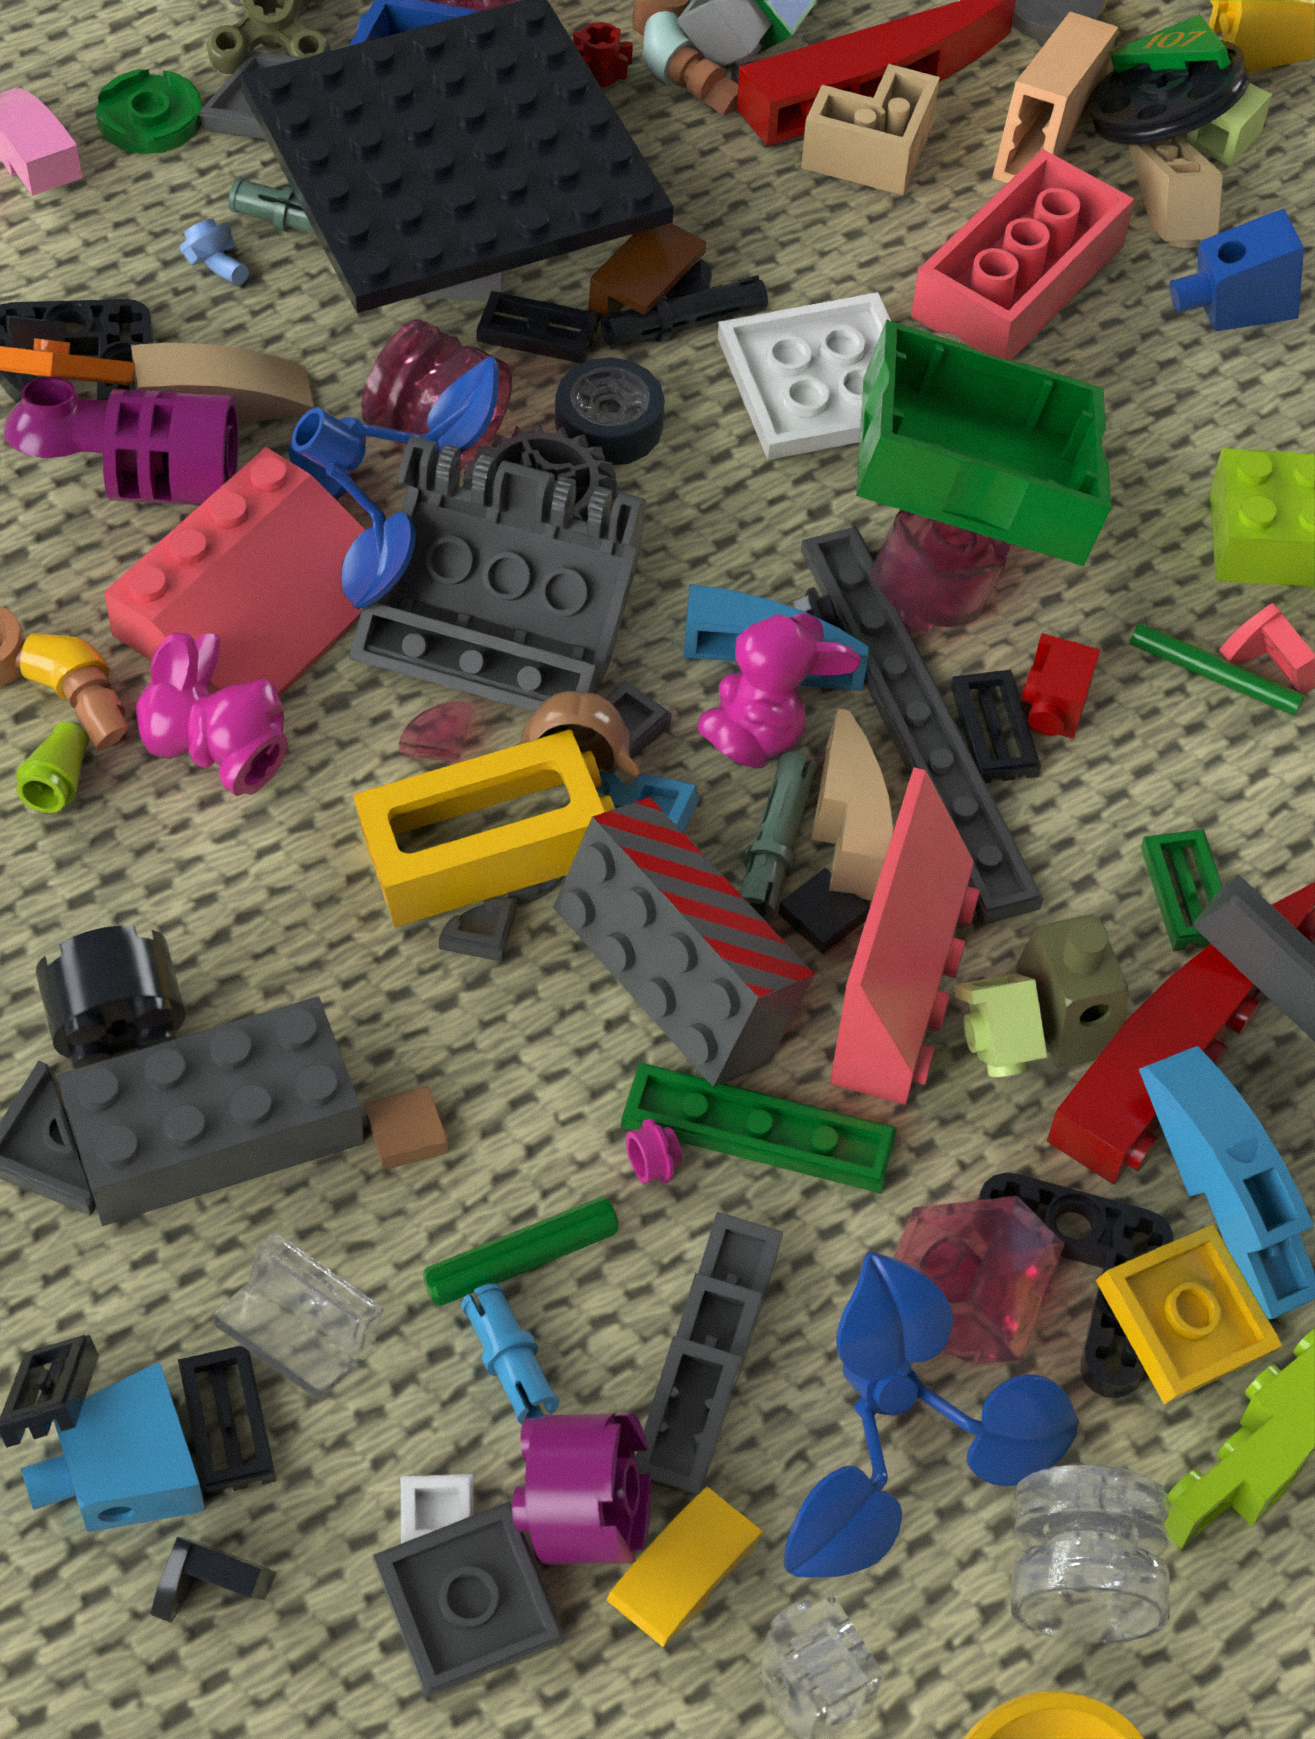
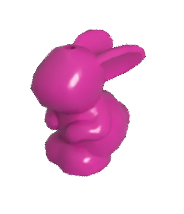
[697,613,861,768]
[136,633,288,796]

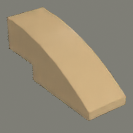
[131,343,314,424]
[811,708,893,901]

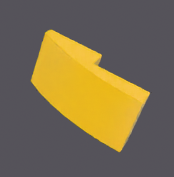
[606,1487,763,1647]

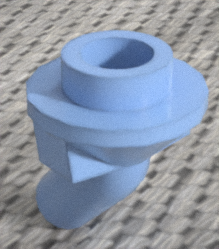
[179,219,249,286]

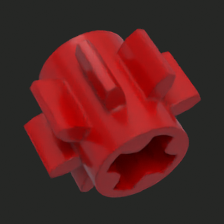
[573,22,633,88]

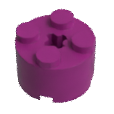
[512,1413,651,1565]

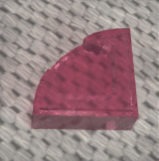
[399,701,472,763]

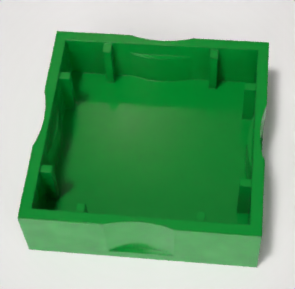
[856,319,1111,566]

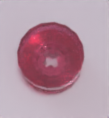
[361,319,512,472]

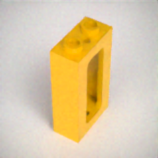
[353,729,615,928]

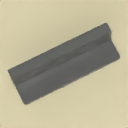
[1192,874,1315,1042]

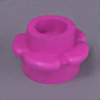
[626,1119,682,1184]

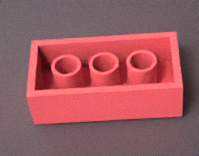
[911,149,1134,361]

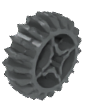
[461,423,619,522]

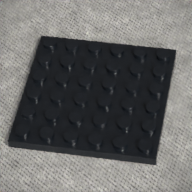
[240,0,674,313]

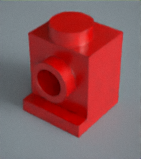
[1021,633,1101,739]

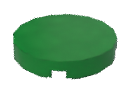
[95,69,202,154]

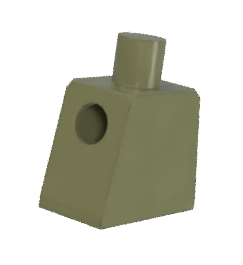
[1016,914,1129,1069]

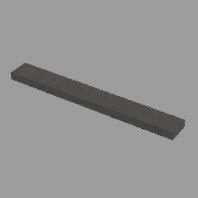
[801,526,1043,926]

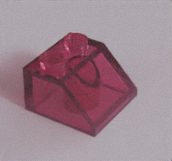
[893,1196,1064,1364]

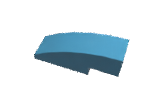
[684,584,869,691]

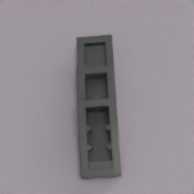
[635,1212,783,1495]

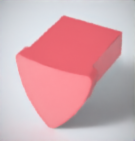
[1219,603,1315,694]

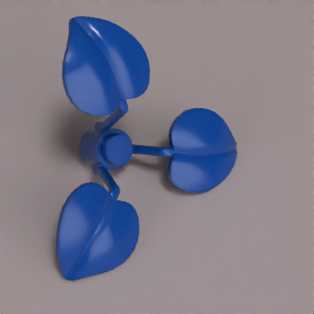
[287,355,498,610]
[784,1252,1080,1577]

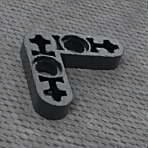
[976,1173,1173,1398]

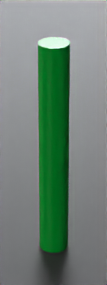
[1129,623,1305,716]

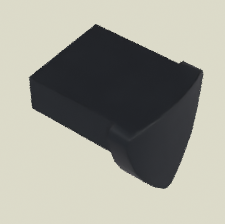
[151,1537,276,1623]

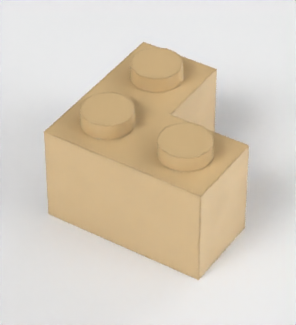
[801,64,940,195]

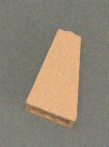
[992,12,1119,183]

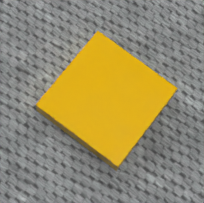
[1095,1224,1283,1405]

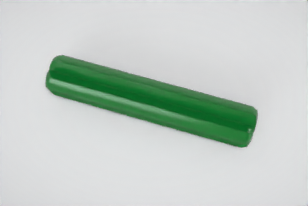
[423,1197,619,1306]

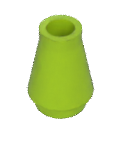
[16,722,89,813]

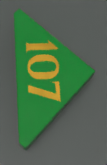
[1109,14,1231,73]

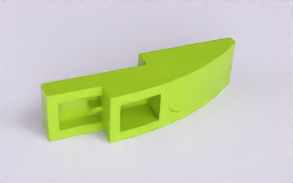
[1161,1328,1315,1549]

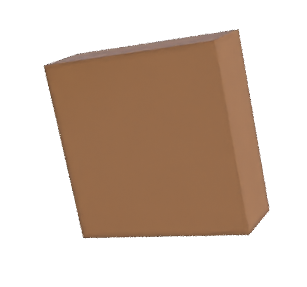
[364,1086,448,1171]

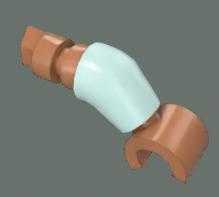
[632,0,738,115]

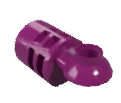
[4,377,239,506]

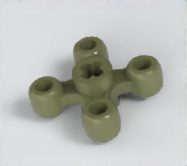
[207,0,331,74]

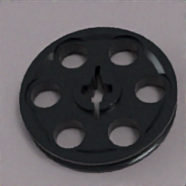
[1088,40,1249,145]

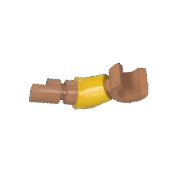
[0,606,129,753]

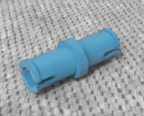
[461,1283,560,1424]

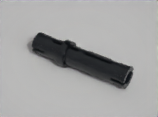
[601,275,768,350]

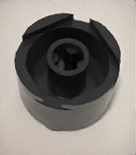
[36,925,186,1069]

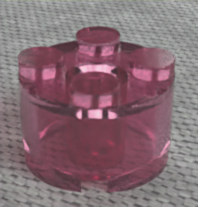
[870,510,1010,631]

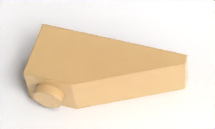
[1128,135,1223,248]

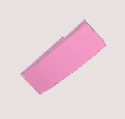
[0,87,82,196]

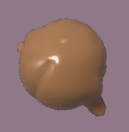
[514,691,641,778]

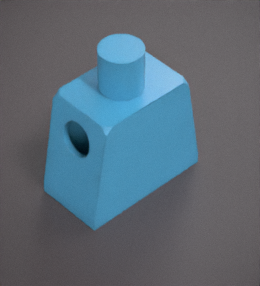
[21,1363,205,1532]

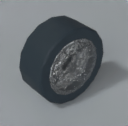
[555,357,665,466]

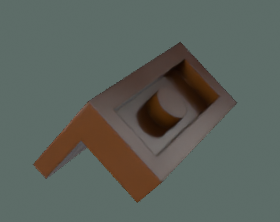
[588,223,706,322]

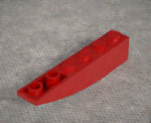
[737,0,1016,146]
[1047,882,1315,1185]

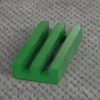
[1141,829,1222,951]

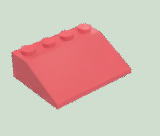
[104,447,377,697]
[830,767,980,1105]

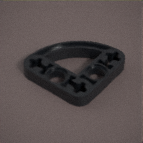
[0,299,153,403]

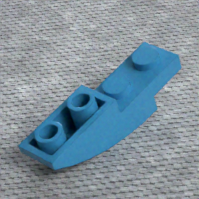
[1139,1046,1315,1320]

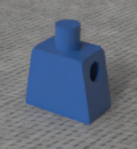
[1169,209,1304,331]

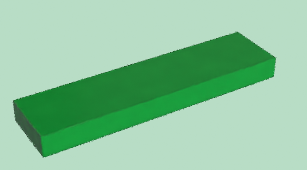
[621,1062,897,1194]

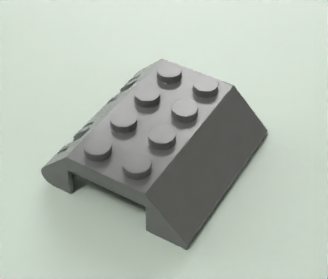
[348,436,646,712]

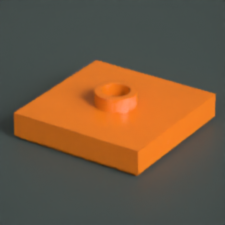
[0,338,135,385]

